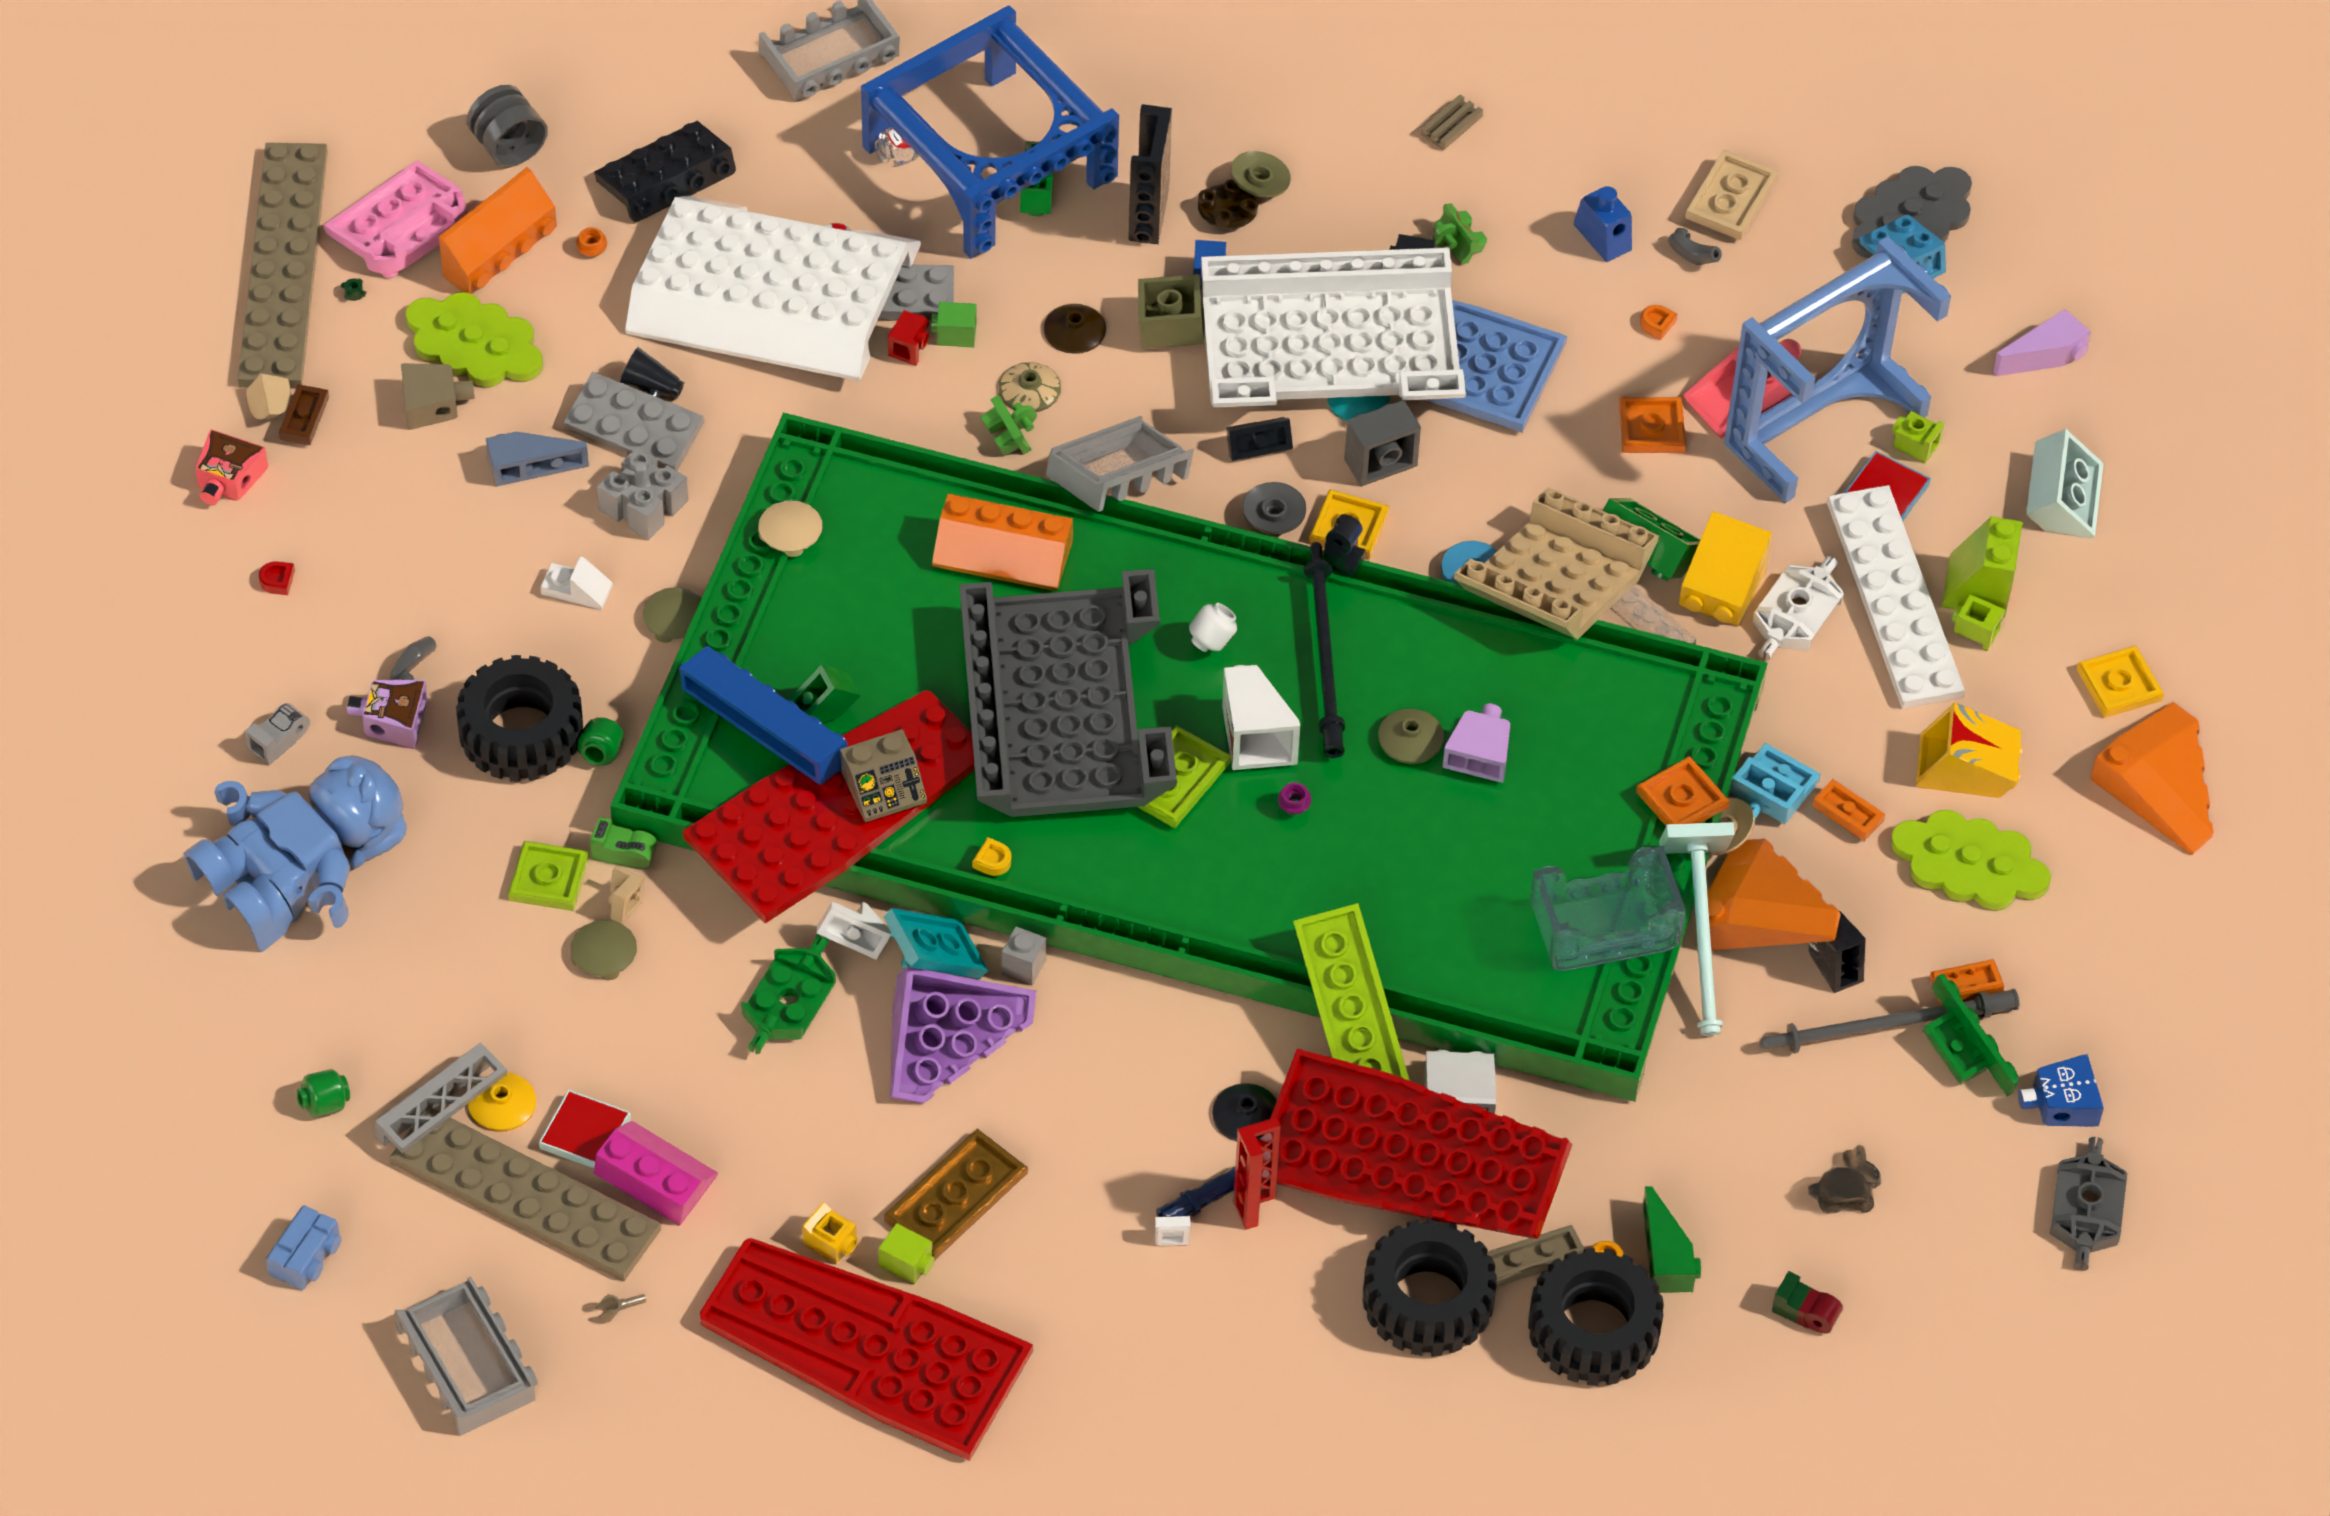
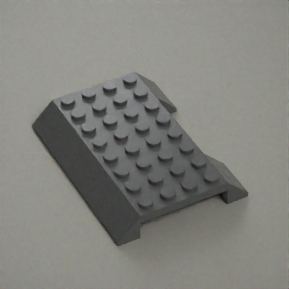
[959,569,1177,817]

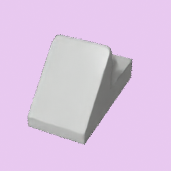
[541,556,613,610]
[816,901,891,960]

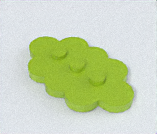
[406,292,543,387]
[1891,809,2051,911]

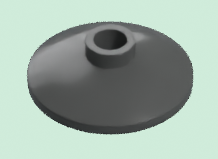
[1243,482,1306,534]

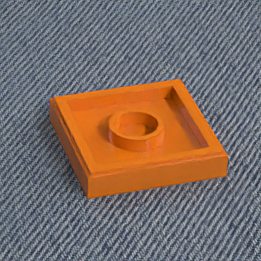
[1619,397,1686,453]
[1636,756,1730,826]

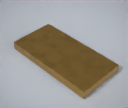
[884,1128,1028,1261]

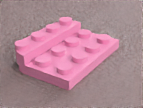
[324,160,468,278]

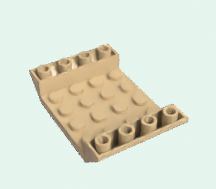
[1454,487,1659,640]

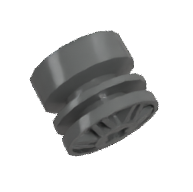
[467,85,548,167]

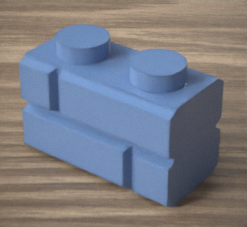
[266,1205,341,1290]

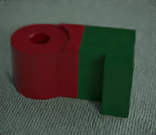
[1772,1271,1843,1334]

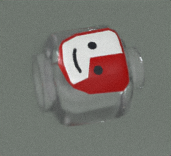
[875,127,919,167]

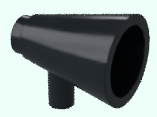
[620,347,685,399]

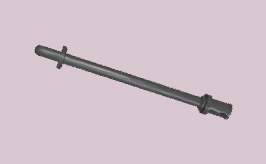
[1759,988,2020,1054]

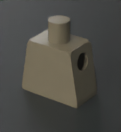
[401,363,475,430]

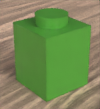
[931,301,977,348]

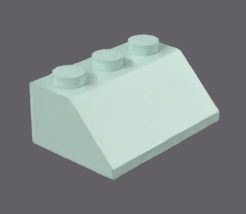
[2026,429,2104,538]

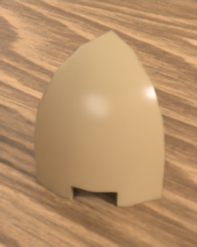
[246,373,291,420]

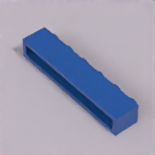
[679,646,848,786]

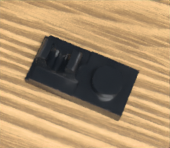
[1226,417,1293,461]

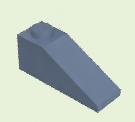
[485,432,589,487]

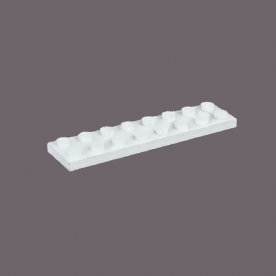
[1827,485,1965,709]

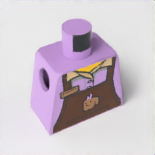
[347,680,428,749]

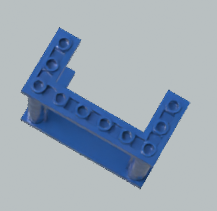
[861,5,1119,259]

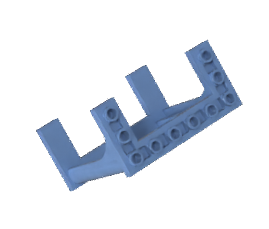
[1724,236,1951,503]

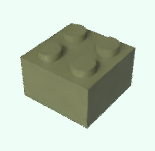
[1138,274,1204,349]

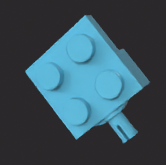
[1730,743,1821,825]

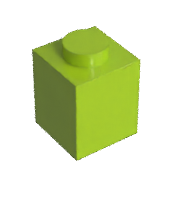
[878,1223,934,1284]

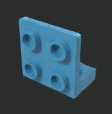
[1860,215,1946,294]

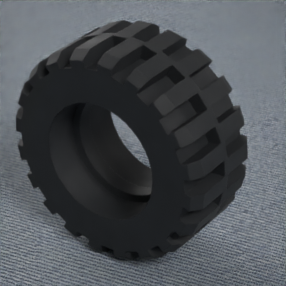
[456,655,584,782]
[1362,1219,1497,1356]
[1528,1248,1664,1386]

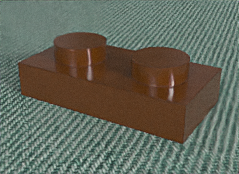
[279,384,329,445]

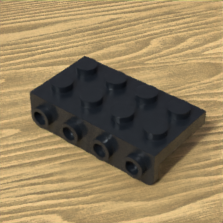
[594,120,736,222]

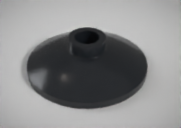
[1212,1083,1277,1141]

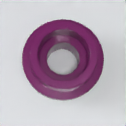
[1278,782,1311,814]

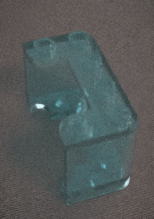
[1530,846,1686,971]

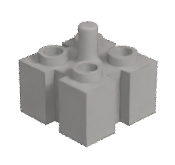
[597,447,688,540]

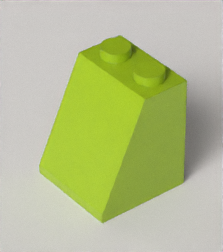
[1942,516,2023,618]

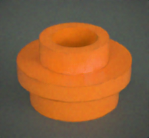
[576,227,607,257]

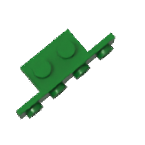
[1923,973,2019,1096]

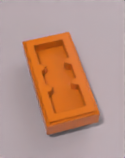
[1929,959,2005,1005]

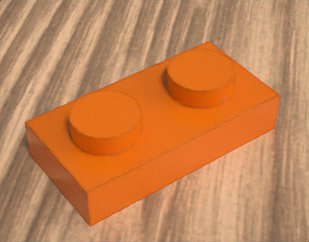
[1812,779,1885,842]

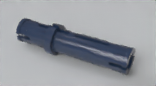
[1156,1166,1235,1217]

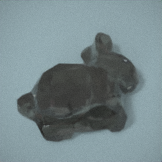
[1808,1144,1882,1214]

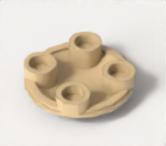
[758,501,822,557]

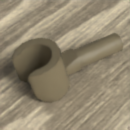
[596,1294,646,1322]

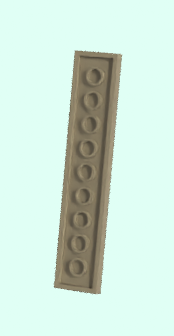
[238,143,328,389]

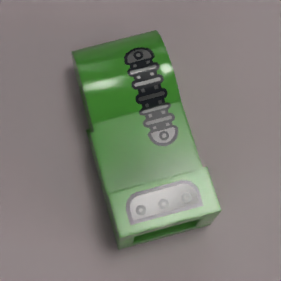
[590,817,658,869]

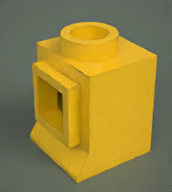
[802,1202,858,1264]

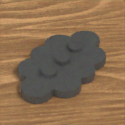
[1852,166,1972,258]

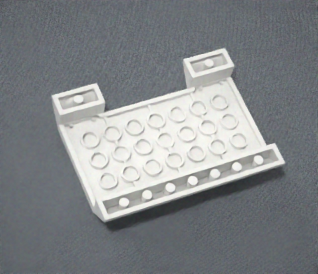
[625,196,921,381]
[1201,248,1466,407]

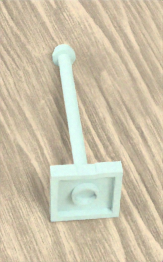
[1659,822,1735,1036]

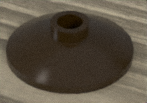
[1044,304,1106,354]

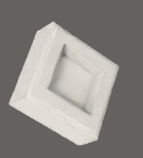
[1155,1216,1191,1246]

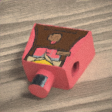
[196,429,268,505]

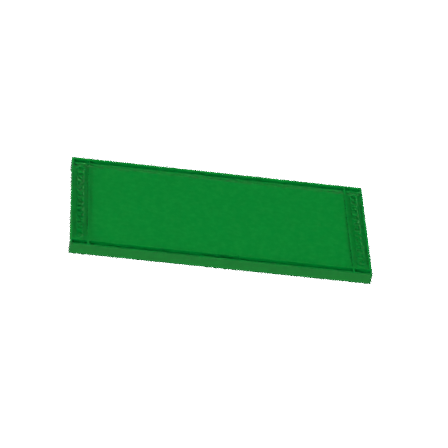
[610,412,1768,1102]

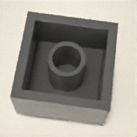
[1344,400,1421,487]

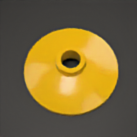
[468,1072,536,1132]

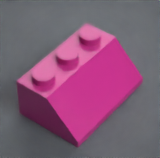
[594,1121,718,1226]

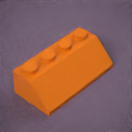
[439,167,557,294]
[932,494,1073,592]

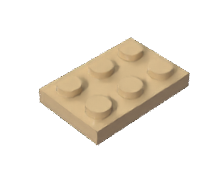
[1685,150,1779,240]

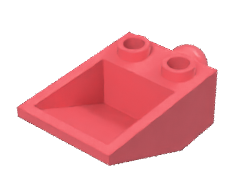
[1682,339,1801,439]

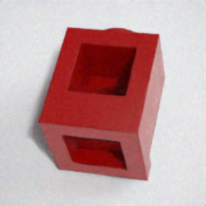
[888,310,929,366]

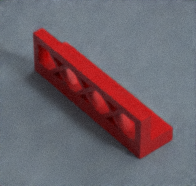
[1233,1117,1281,1230]

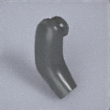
[1669,228,1722,265]
[390,636,437,680]

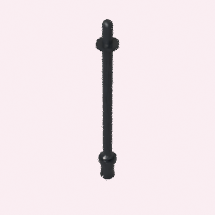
[1304,542,1345,758]

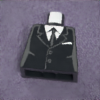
[1809,911,1866,993]

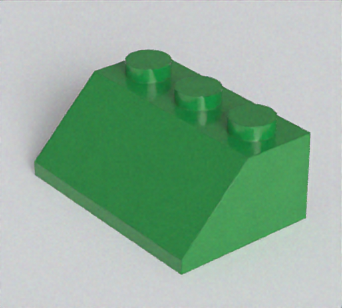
[1603,498,1701,581]

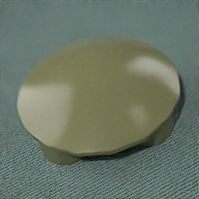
[643,587,701,643]
[571,920,637,980]

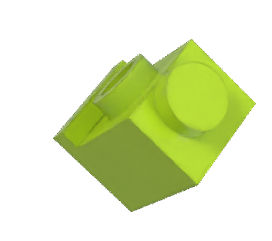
[1892,411,1945,463]
[1951,594,2005,651]

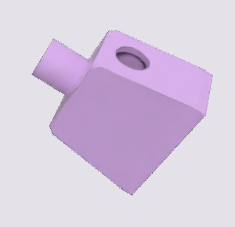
[1443,703,1510,783]

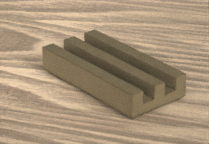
[1421,95,1483,150]

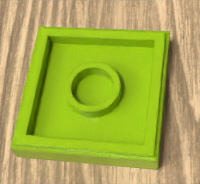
[508,841,589,911]

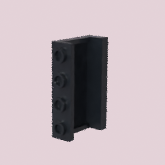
[1128,104,1172,245]

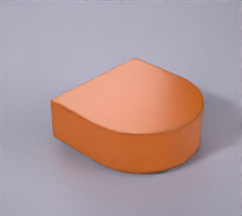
[1640,305,1678,340]

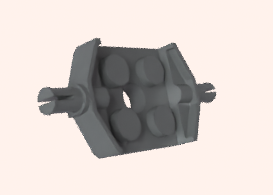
[2049,1137,2127,1271]

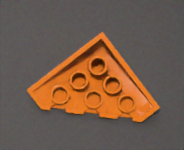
[2090,702,2214,855]
[1707,838,1841,950]

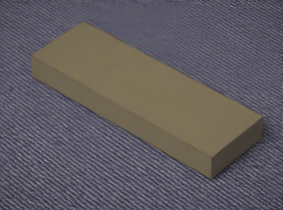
[1487,1225,1584,1287]

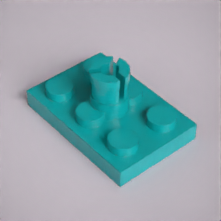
[883,908,988,979]

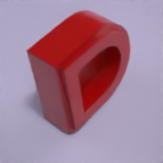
[259,561,295,596]

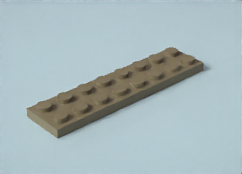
[390,1107,661,1281]

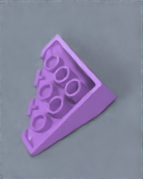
[890,967,1036,1104]

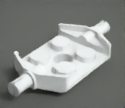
[1752,556,1844,660]

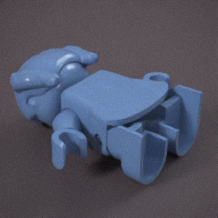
[183,755,407,952]

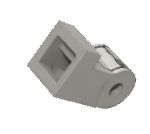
[245,703,310,766]

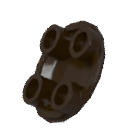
[1198,179,1258,229]

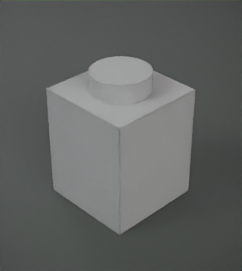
[1002,927,1046,985]

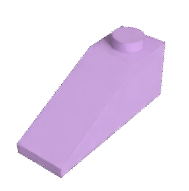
[1993,309,2091,376]

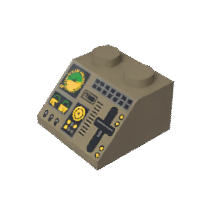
[840,729,927,823]

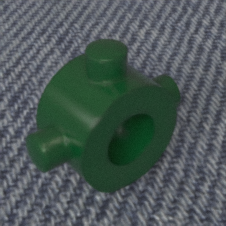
[341,278,367,301]

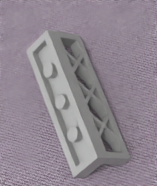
[375,1042,507,1153]

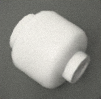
[1189,603,1237,652]

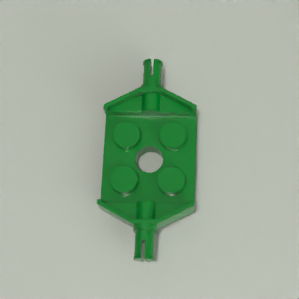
[741,934,836,1054]

